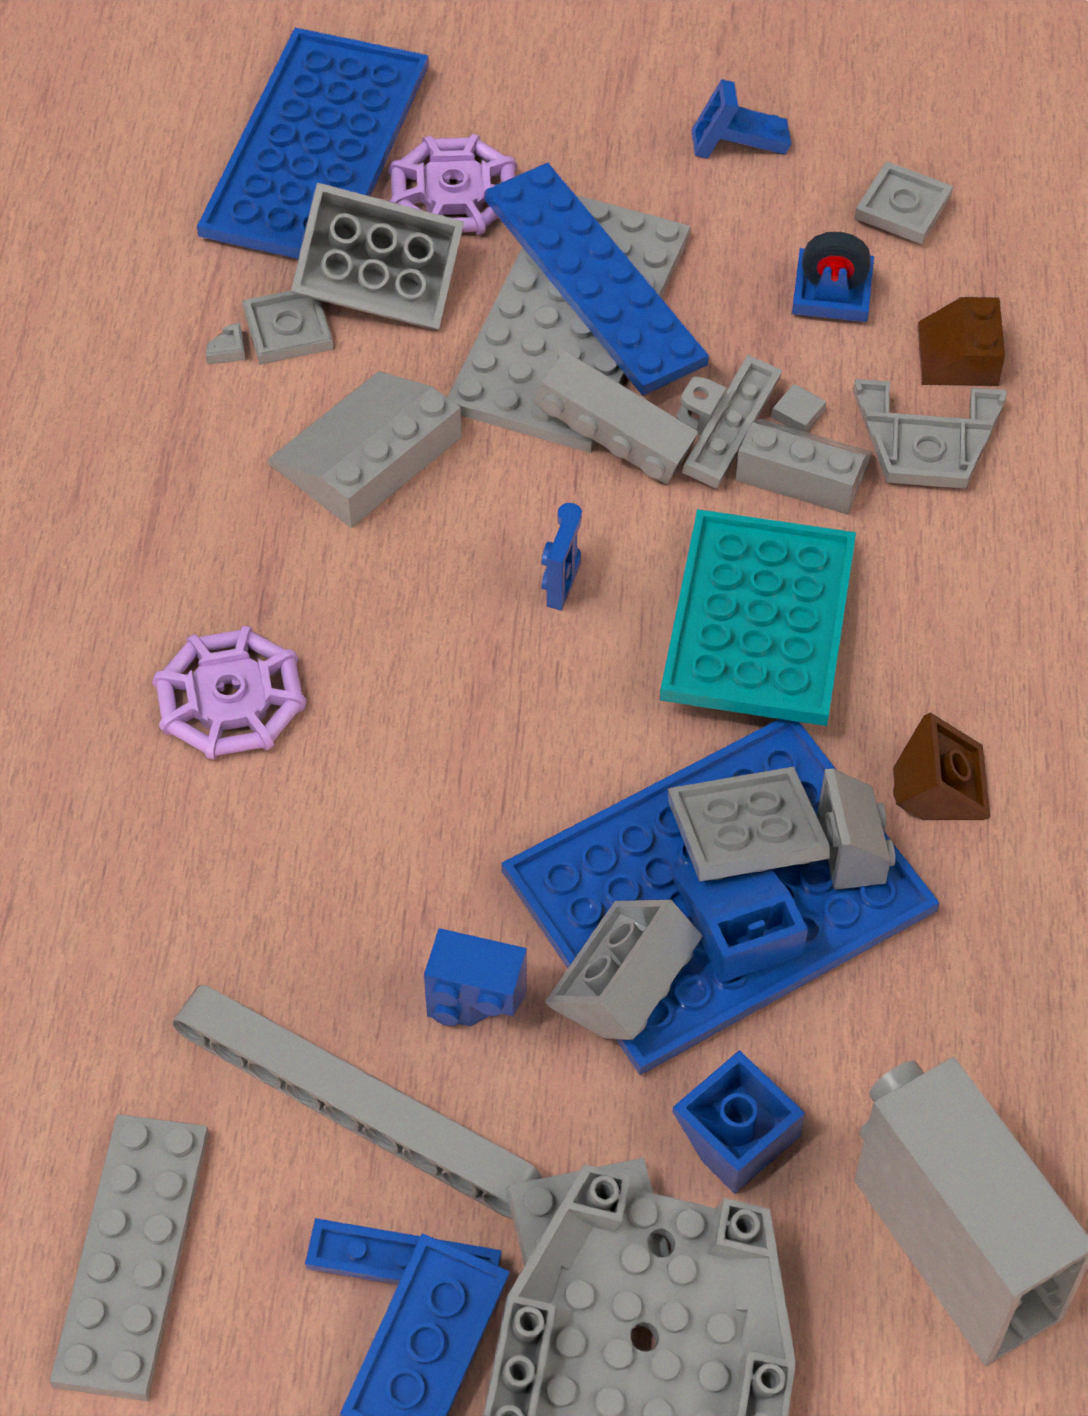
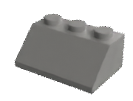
[736,419,873,515]
[545,900,702,1040]

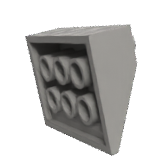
[291,183,464,331]
[268,371,462,528]

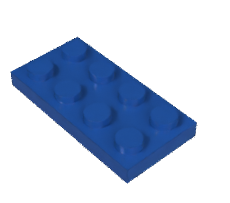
[340,1233,511,1416]

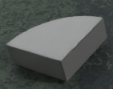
[206,323,245,365]

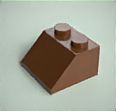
[917,297,1005,386]

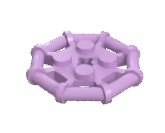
[388,134,517,235]
[152,626,307,760]

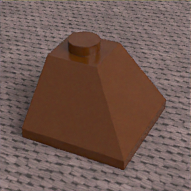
[893,712,990,820]

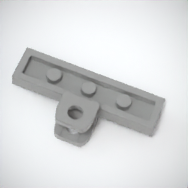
[676,355,782,489]

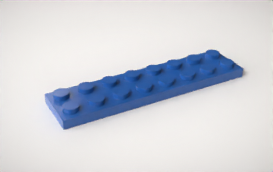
[485,162,709,396]

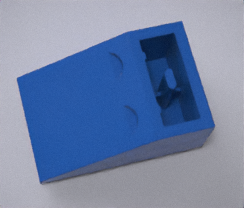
[670,862,808,983]

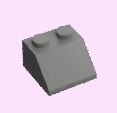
[817,768,895,890]

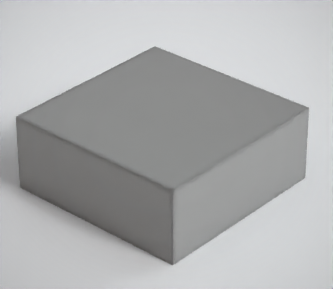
[772,384,827,432]

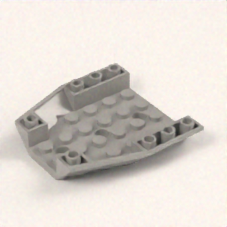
[483,1164,796,1416]

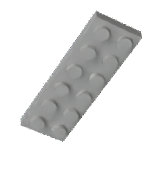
[50,1114,209,1401]

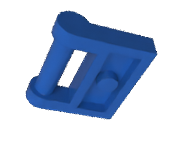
[541,503,582,611]

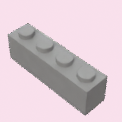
[533,350,699,484]

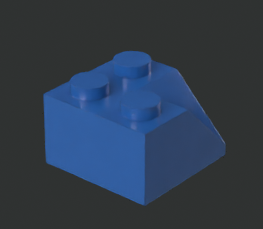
[424,928,527,1026]
[672,1050,805,1194]

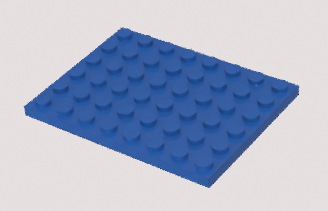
[501,719,939,1075]

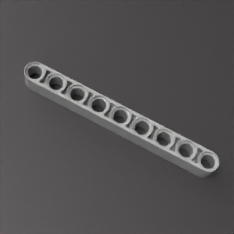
[172,985,542,1219]

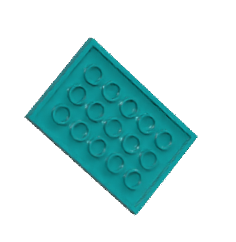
[659,509,856,726]

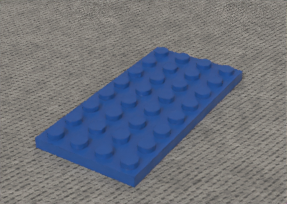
[197,27,429,259]

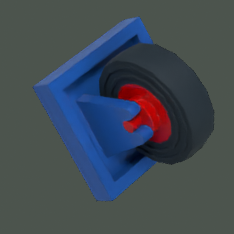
[792,232,874,322]

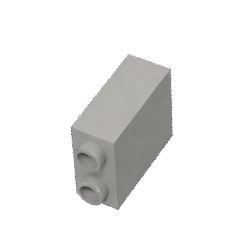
[854,1057,1088,1367]

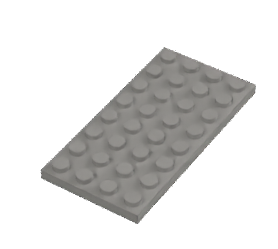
[447,195,690,453]

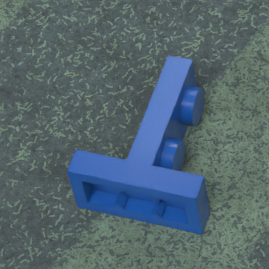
[691,79,791,159]

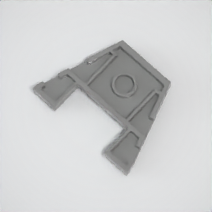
[853,379,1007,489]

